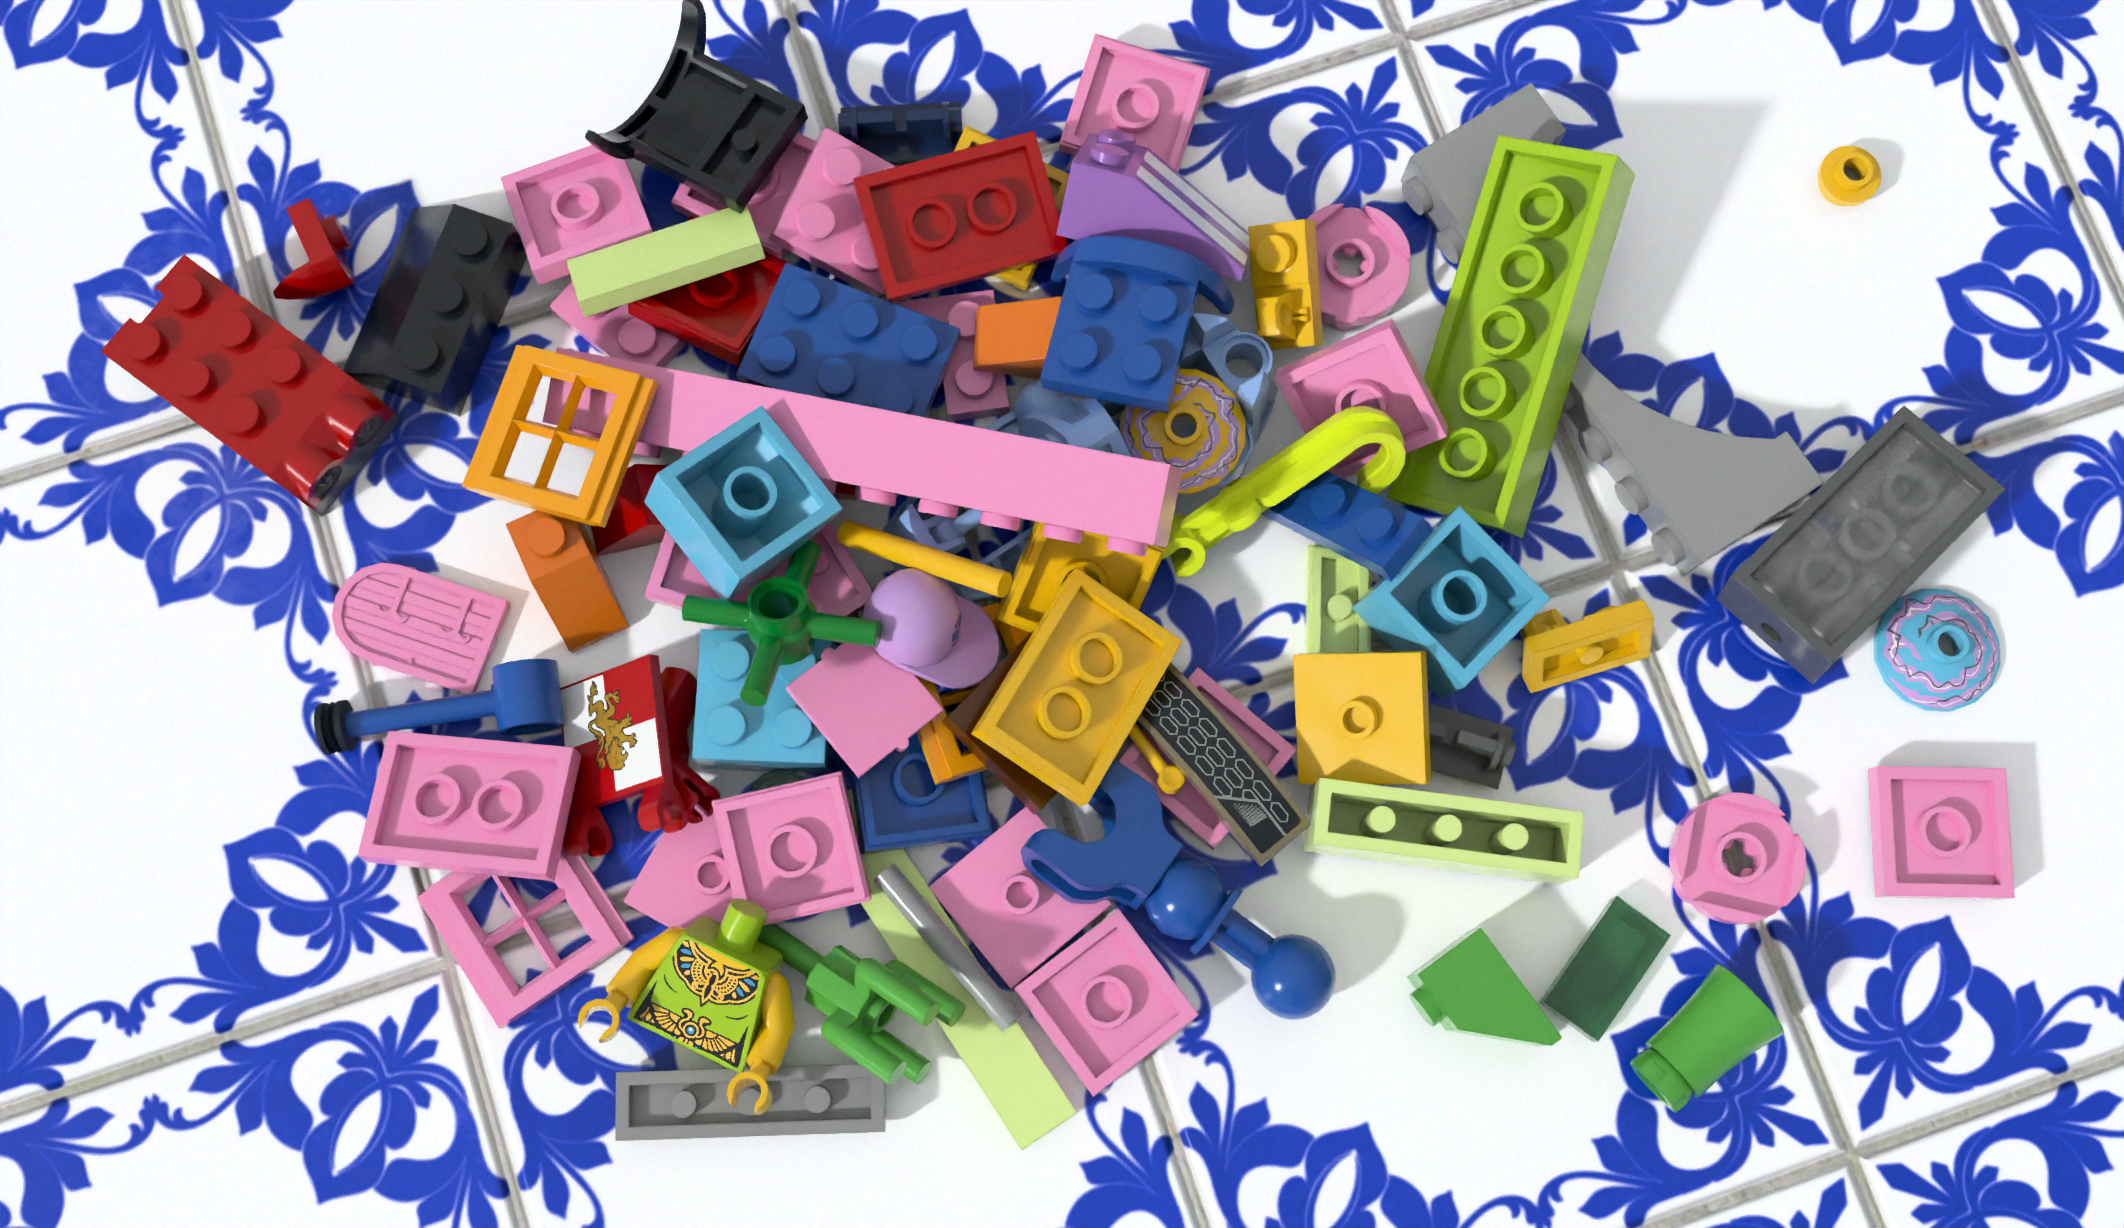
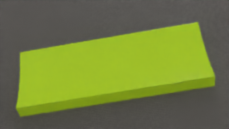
[1387,135,1635,538]

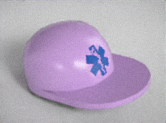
[863,568,999,689]

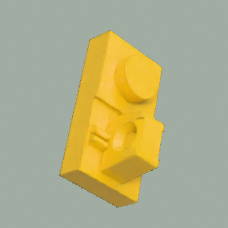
[1248,219,1324,350]
[1520,599,1654,693]

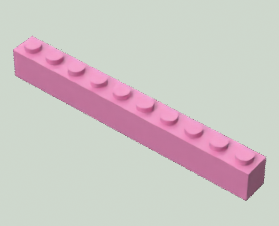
[542,347,1183,557]

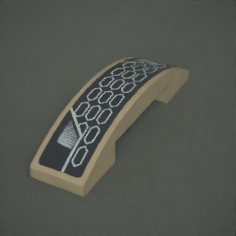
[1135,662,1310,867]

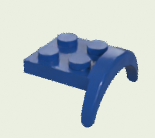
[1040,235,1234,413]

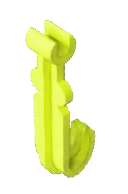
[1162,406,1406,578]

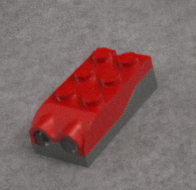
[100,254,402,516]

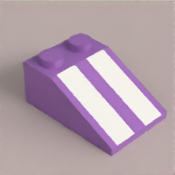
[1056,129,1250,281]

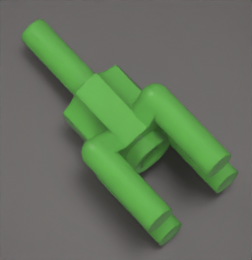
[757,923,965,1086]

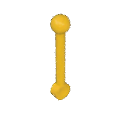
[1128,723,1185,794]

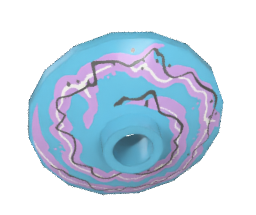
[1874,589,2001,712]

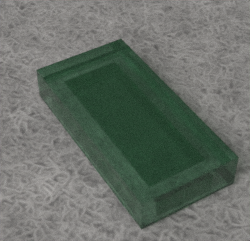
[1539,896,1671,1042]

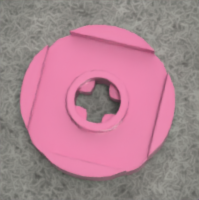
[1307,203,1411,331]
[1669,793,1806,925]

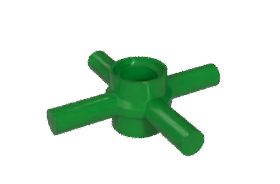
[682,540,882,707]

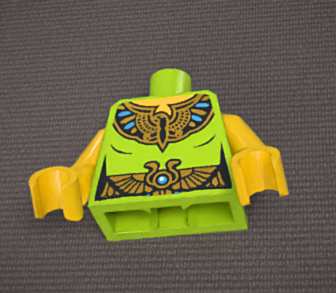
[578,898,796,1115]

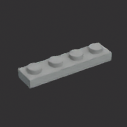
[615,1064,886,1141]

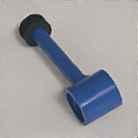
[314,659,564,755]

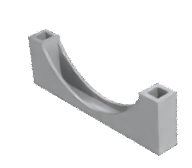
[1400,82,1825,576]

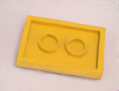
[971,568,1183,807]

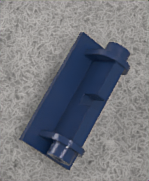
[838,102,963,164]

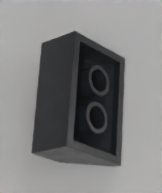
[343,204,527,417]

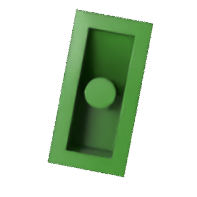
[1407,928,1562,1046]

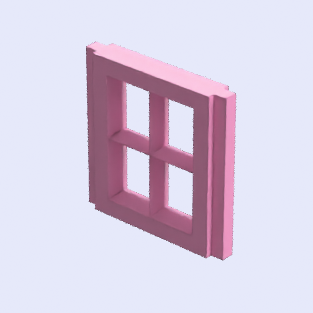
[417,844,636,1029]

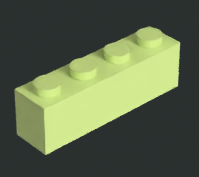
[1303,778,1584,885]

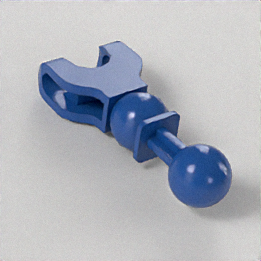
[1021,760,1336,1020]

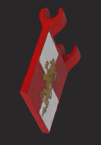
[560,654,688,857]

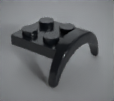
[585,0,808,214]

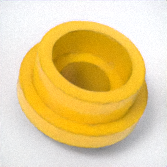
[1818,146,1881,206]

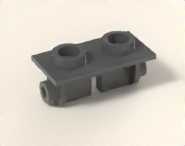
[1428,703,1516,790]

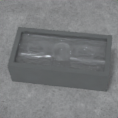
[1716,405,2005,684]

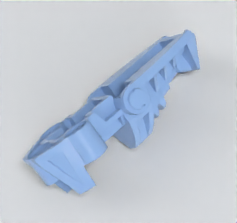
[882,312,1278,604]

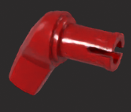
[661,667,720,824]

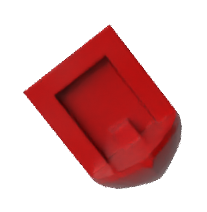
[273,198,355,300]

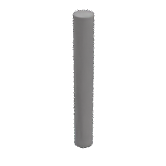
[874,864,1022,1032]

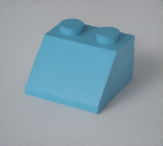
[644,405,843,600]

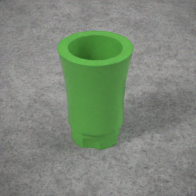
[1629,964,1784,1113]

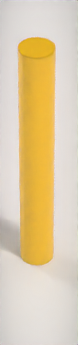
[837,520,1012,598]

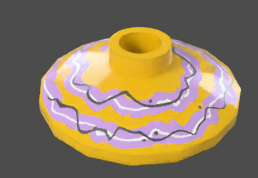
[1120,369,1246,494]

